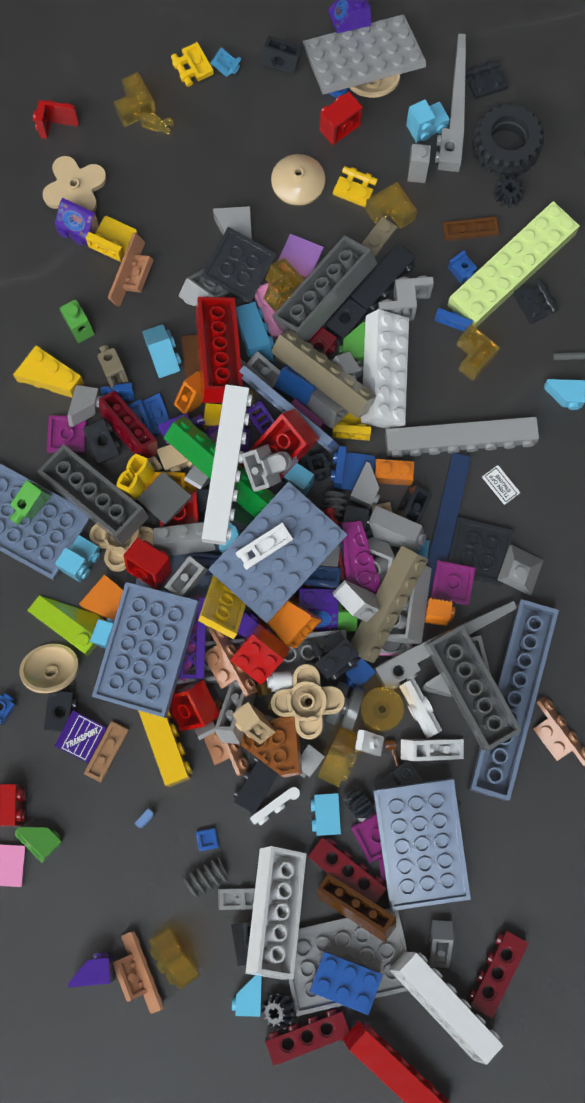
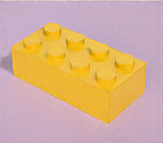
[138,710,192,787]

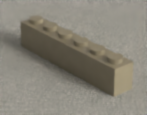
[271,330,376,419]
[350,546,429,663]

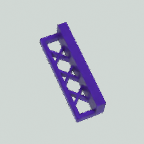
[179,598,205,679]

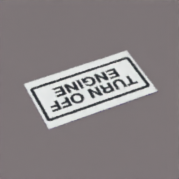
[482,465,520,505]

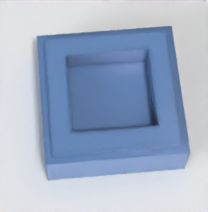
[134,808,155,828]

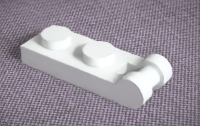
[235,523,293,570]
[250,787,300,825]

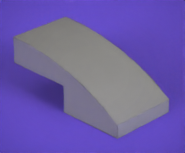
[194,721,216,740]
[218,888,255,910]

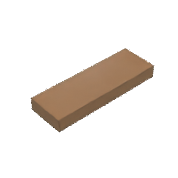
[84,721,129,783]

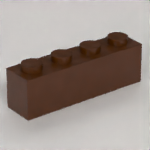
[317,873,396,942]

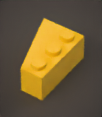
[13,346,84,398]

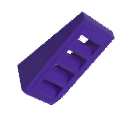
[246,400,275,437]

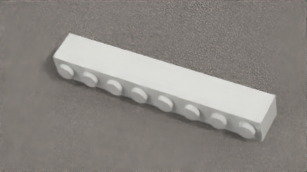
[202,385,252,545]

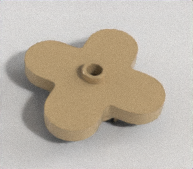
[43,156,106,212]
[89,524,155,572]
[271,664,346,739]

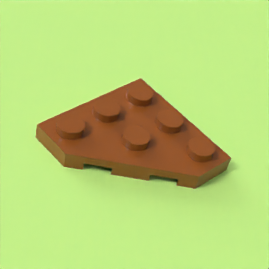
[241,717,302,778]

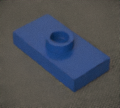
[434,308,473,333]

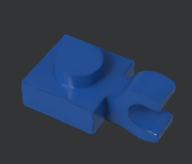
[100,383,135,402]

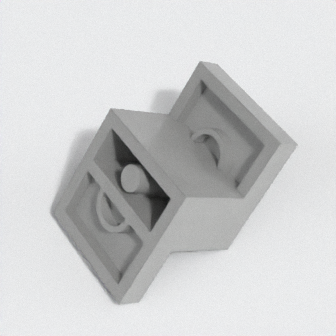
[378,275,434,321]

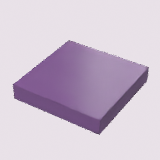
[276,234,324,279]

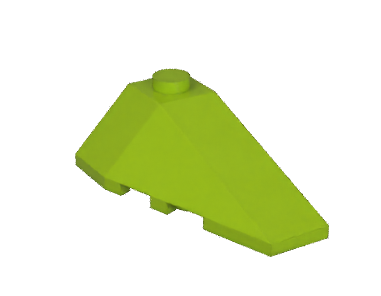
[27,595,105,656]

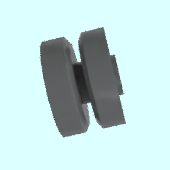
[326,681,365,731]

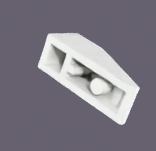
[401,739,464,761]

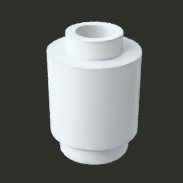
[267,671,294,692]

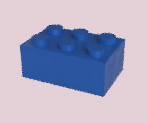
[310,950,383,1015]

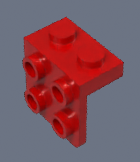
[33,100,79,139]

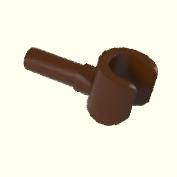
[384,740,401,767]

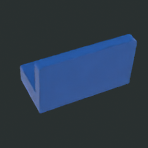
[275,365,318,405]

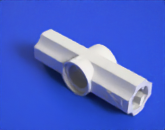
[399,679,442,739]

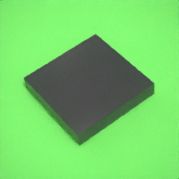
[137,472,192,526]

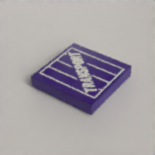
[54,711,107,763]

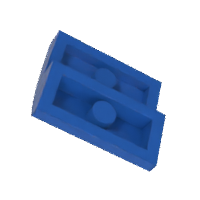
[127,393,171,436]

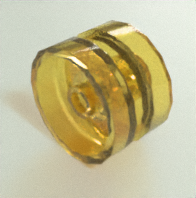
[359,687,404,733]

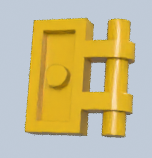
[171,42,214,87]
[333,166,378,208]

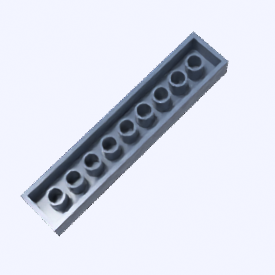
[468,599,559,801]

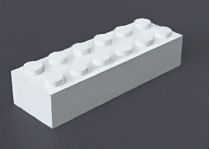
[361,309,409,429]
[245,846,306,980]
[389,952,503,1065]

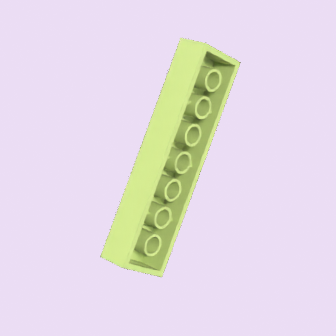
[448,201,580,330]

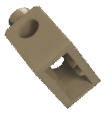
[97,345,129,389]

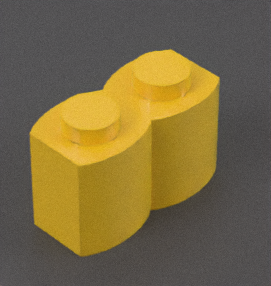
[117,454,154,500]

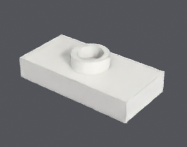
[355,730,384,756]

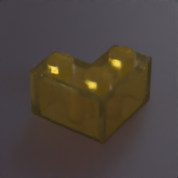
[114,72,156,127]
[365,182,417,229]
[263,258,304,311]
[457,324,500,381]
[317,726,360,787]
[149,927,200,990]

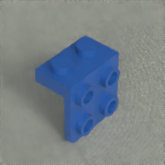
[331,446,375,491]

